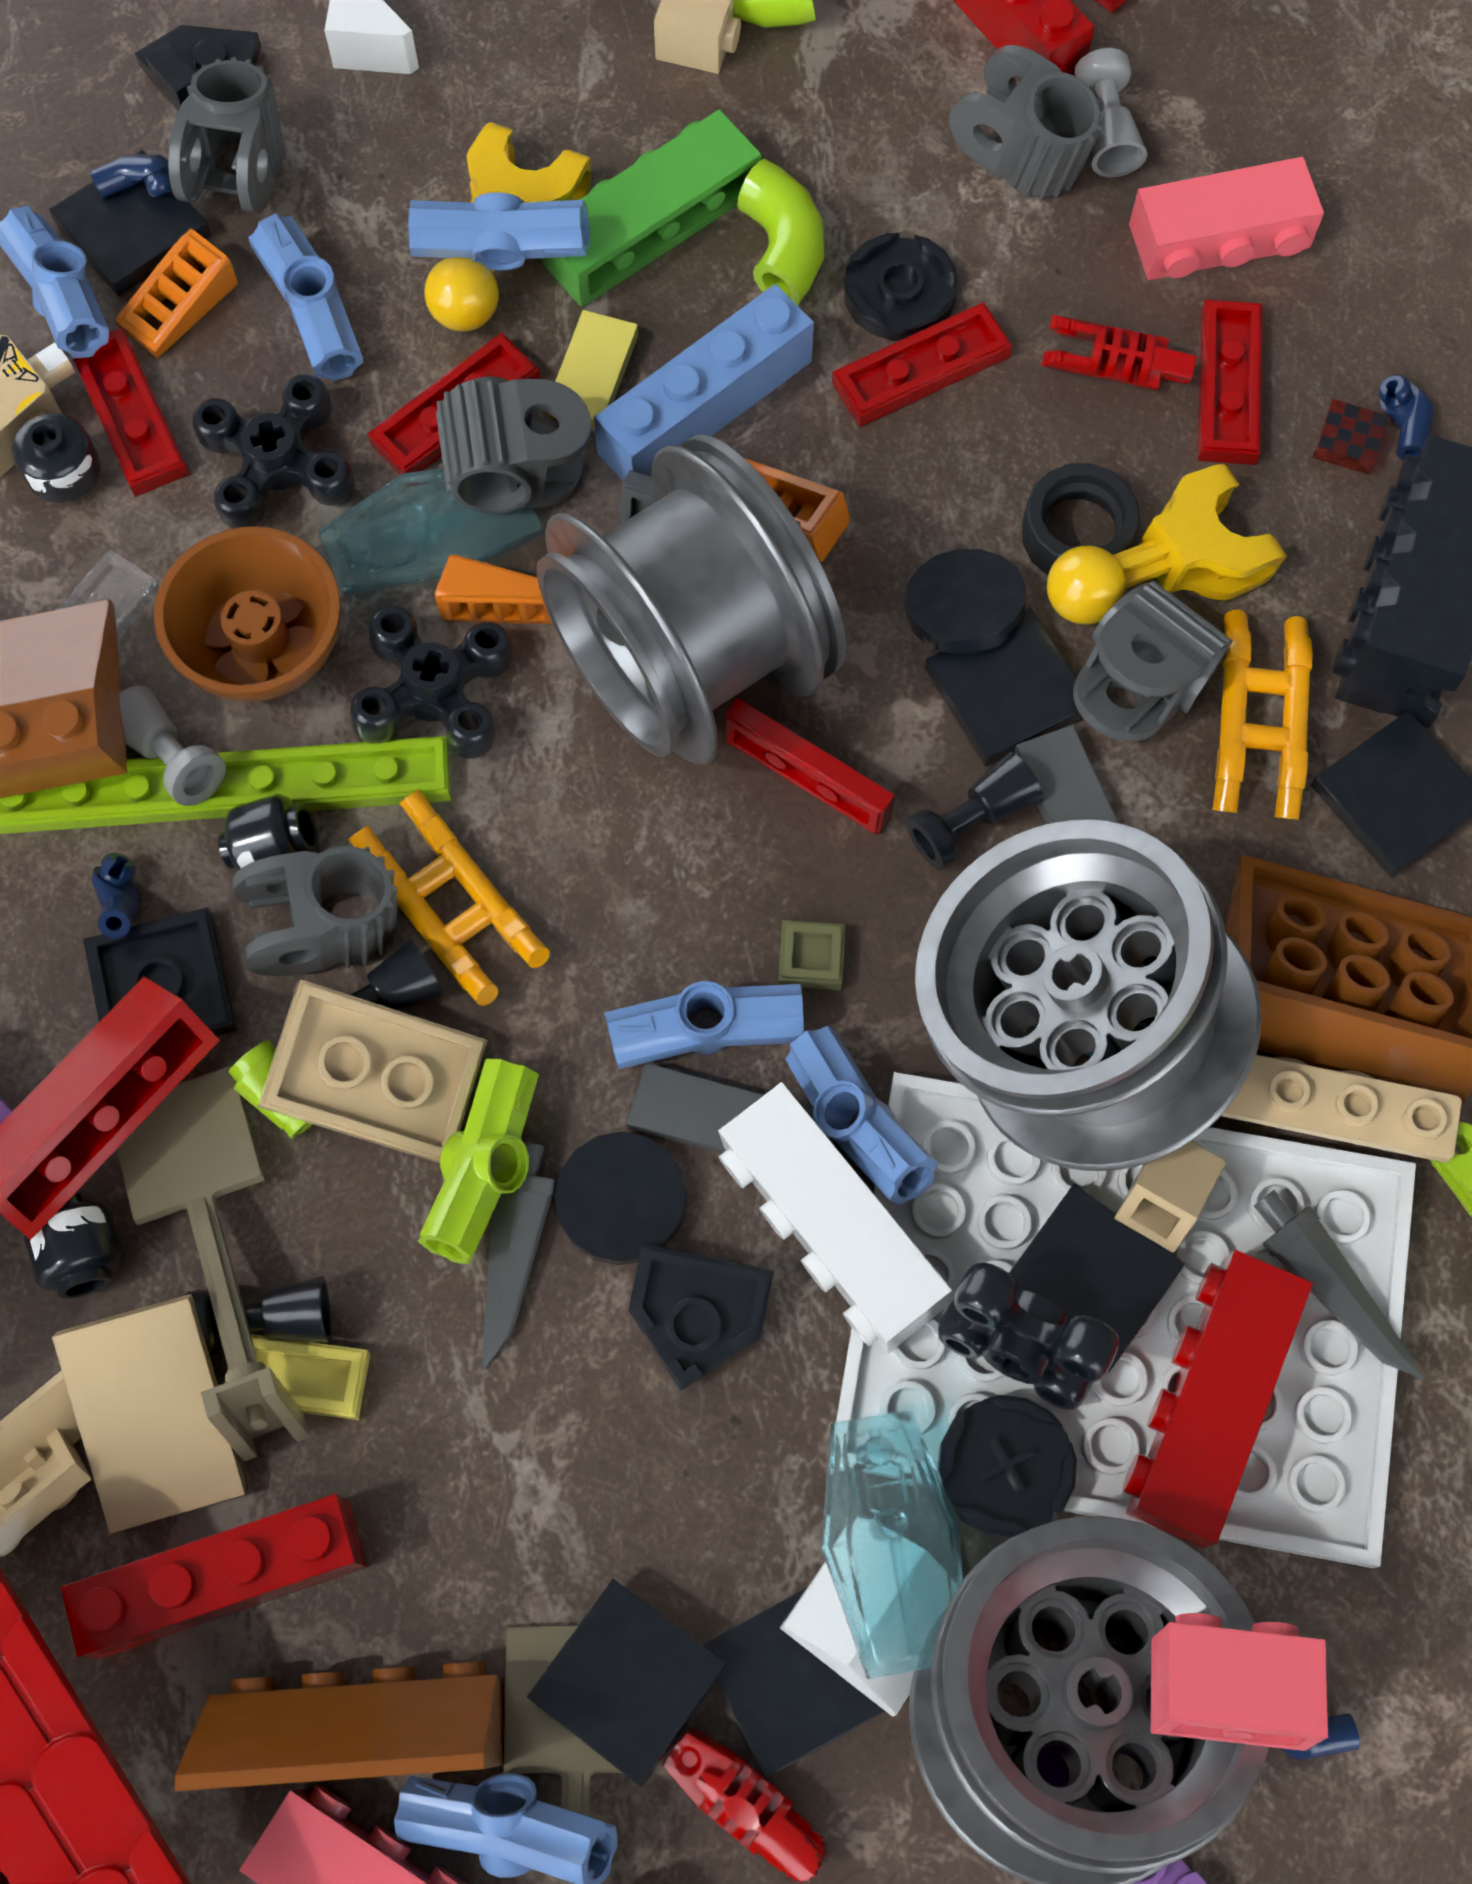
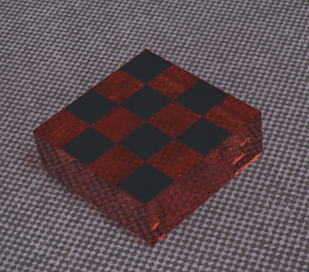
[1312,398,1389,475]

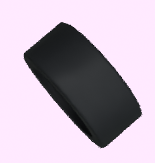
[1022,463,1140,576]

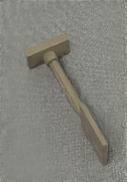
[116,1066,310,1462]
[504,1626,622,1884]

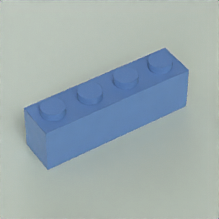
[594,284,814,481]

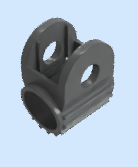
[949,45,1104,200]
[168,57,286,214]
[436,377,591,514]
[1073,580,1233,741]
[232,843,397,976]

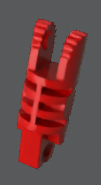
[1041,314,1197,390]
[662,1727,827,1884]

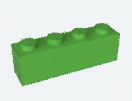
[540,109,761,308]

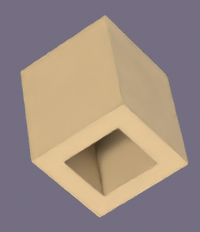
[654,0,741,74]
[1114,1140,1226,1253]

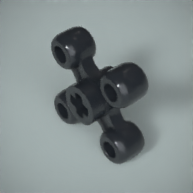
[192,374,354,529]
[350,606,512,759]
[938,1262,1119,1410]

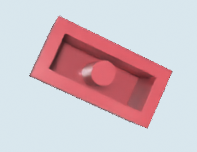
[1151,1613,1328,1751]

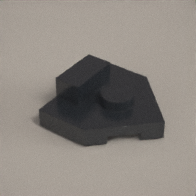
[135,25,261,111]
[628,1243,775,1391]

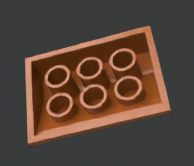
[0,599,128,798]
[1225,855,1472,1106]
[175,1661,505,1791]

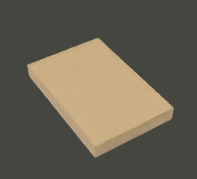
[257,979,487,1163]
[52,1294,248,1534]

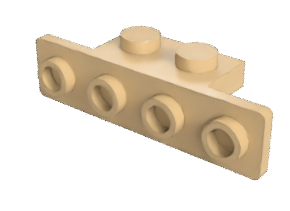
[1221,1055,1462,1163]
[0,1370,91,1557]

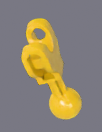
[424,122,592,332]
[1047,464,1287,625]

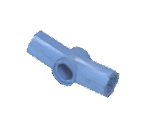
[408,192,590,271]
[0,206,109,359]
[248,213,364,382]
[604,981,804,1070]
[785,1026,938,1206]
[394,1773,618,1884]

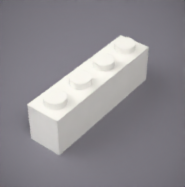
[718,1082,952,1354]

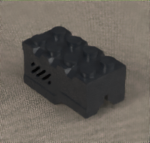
[1332,434,1472,728]

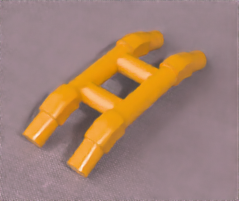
[1212,609,1313,820]
[348,789,550,1006]

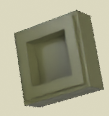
[778,920,845,991]

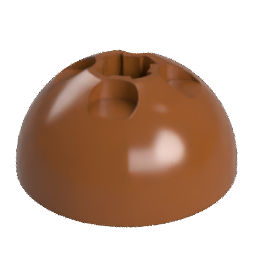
[154,527,341,702]

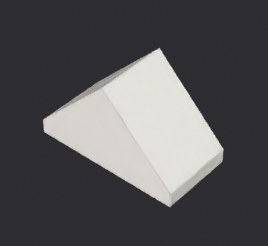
[324,0,419,74]

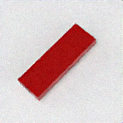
[1197,299,1262,465]
[832,302,1013,428]
[73,327,190,497]
[367,332,541,483]
[725,698,895,835]

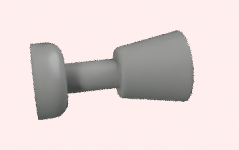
[1074,48,1148,178]
[119,685,226,806]

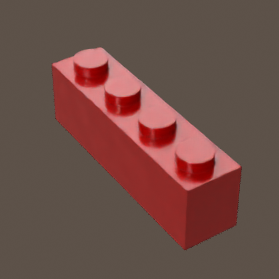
[953,0,1095,76]
[0,977,220,1240]
[1122,1250,1313,1549]
[60,1494,368,1659]

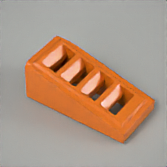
[115,229,239,359]
[744,458,850,562]
[435,554,553,624]

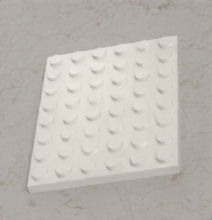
[828,1072,1416,1568]

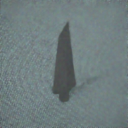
[481,1142,557,1373]
[1254,1190,1427,1381]

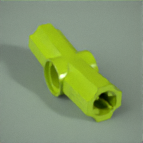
[418,1059,539,1264]

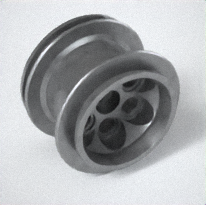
[537,434,846,764]
[915,819,1262,1171]
[909,1516,1269,1884]

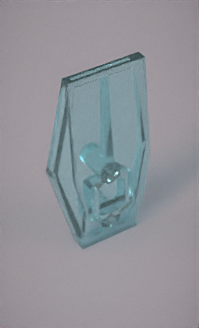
[318,468,543,595]
[821,1410,963,1679]

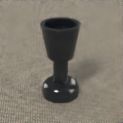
[906,751,1044,870]
[351,938,443,1010]
[185,1275,332,1357]

